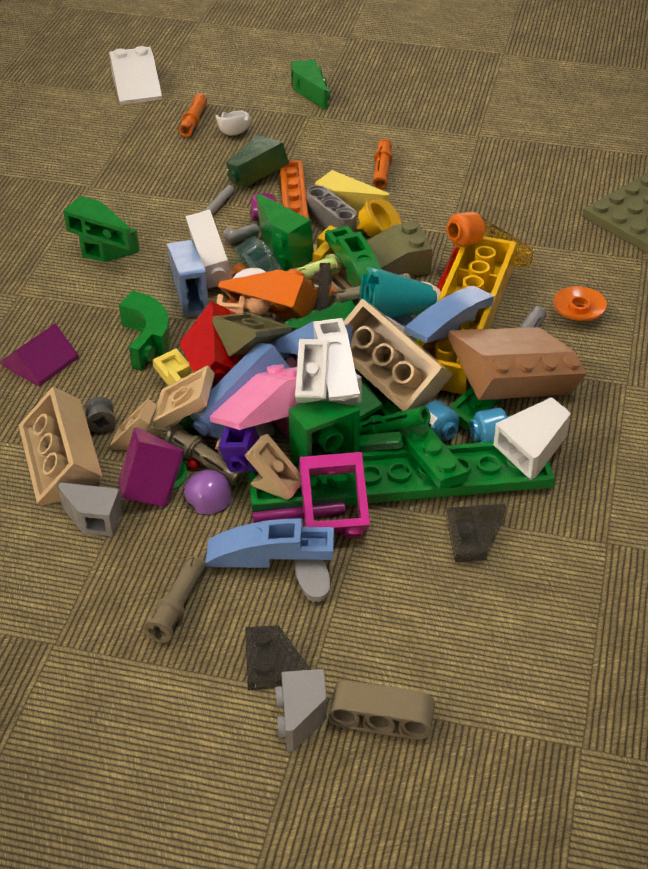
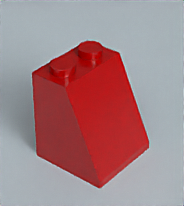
[179,301,245,388]

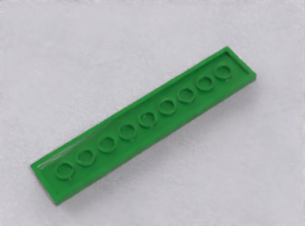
[248,441,555,512]

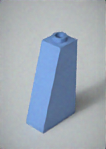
[167,240,209,318]
[189,342,290,438]

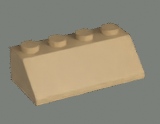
[344,298,453,411]
[19,387,102,506]

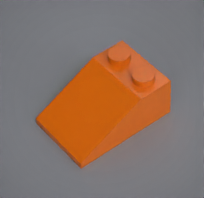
[218,269,318,319]

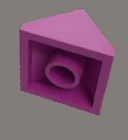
[1,323,79,387]
[118,427,184,507]

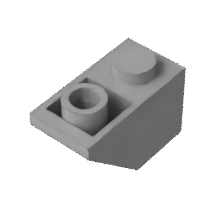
[58,482,123,537]
[275,669,327,752]

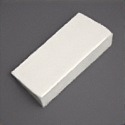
[295,339,330,403]

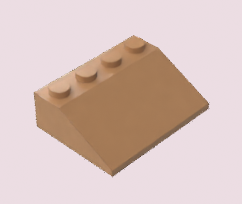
[446,327,587,400]

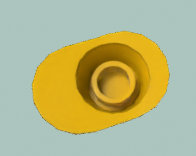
[356,198,401,238]

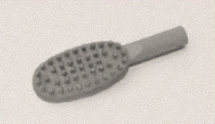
[295,524,330,603]

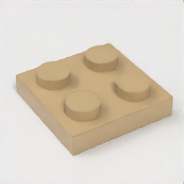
[152,365,215,430]

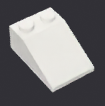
[109,46,162,105]

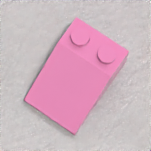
[210,365,302,430]

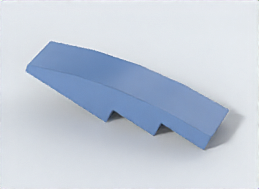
[404,285,495,343]

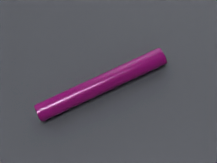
[252,502,345,523]

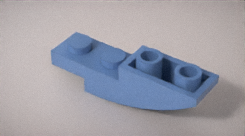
[205,518,334,568]

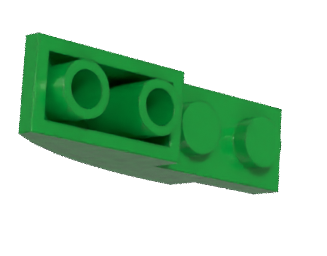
[325,226,382,287]

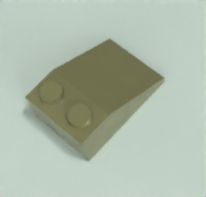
[367,221,432,277]

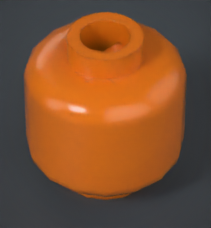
[446,211,485,246]

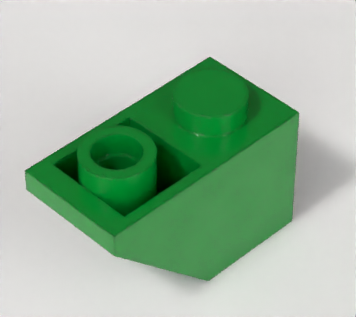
[79,228,140,262]

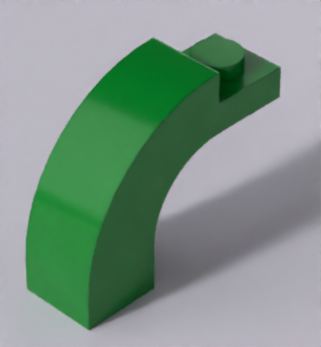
[119,290,171,371]

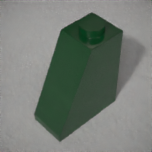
[226,135,289,188]

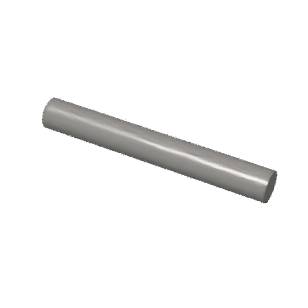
[204,185,235,215]

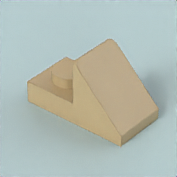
[110,398,160,451]
[244,434,301,500]

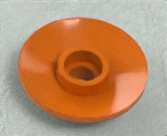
[553,286,607,321]

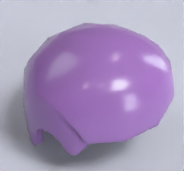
[184,469,232,514]

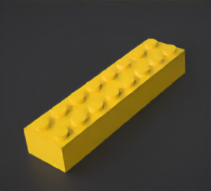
[418,236,517,394]

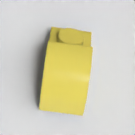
[153,348,193,386]

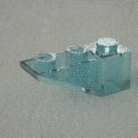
[234,236,282,272]

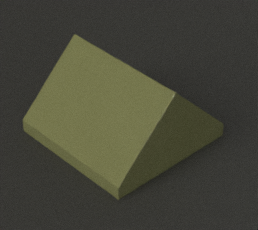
[212,312,292,357]

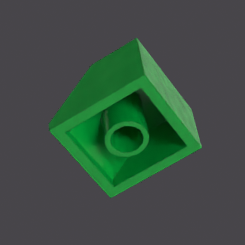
[289,400,360,463]

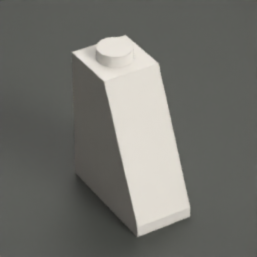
[186,209,232,288]
[494,397,571,480]

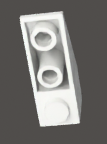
[313,318,360,401]

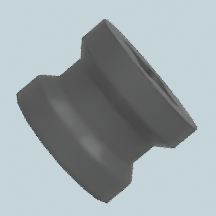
[85,397,116,433]

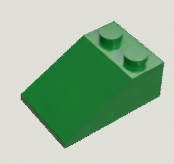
[256,194,314,271]

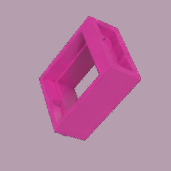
[299,452,370,538]

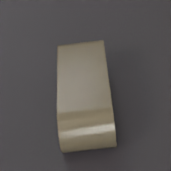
[328,680,435,740]

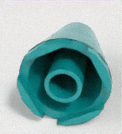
[359,267,437,318]

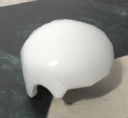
[215,110,251,136]

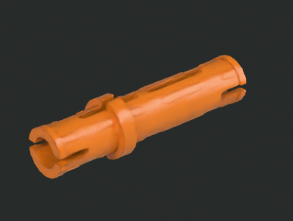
[178,93,208,137]
[372,139,392,190]

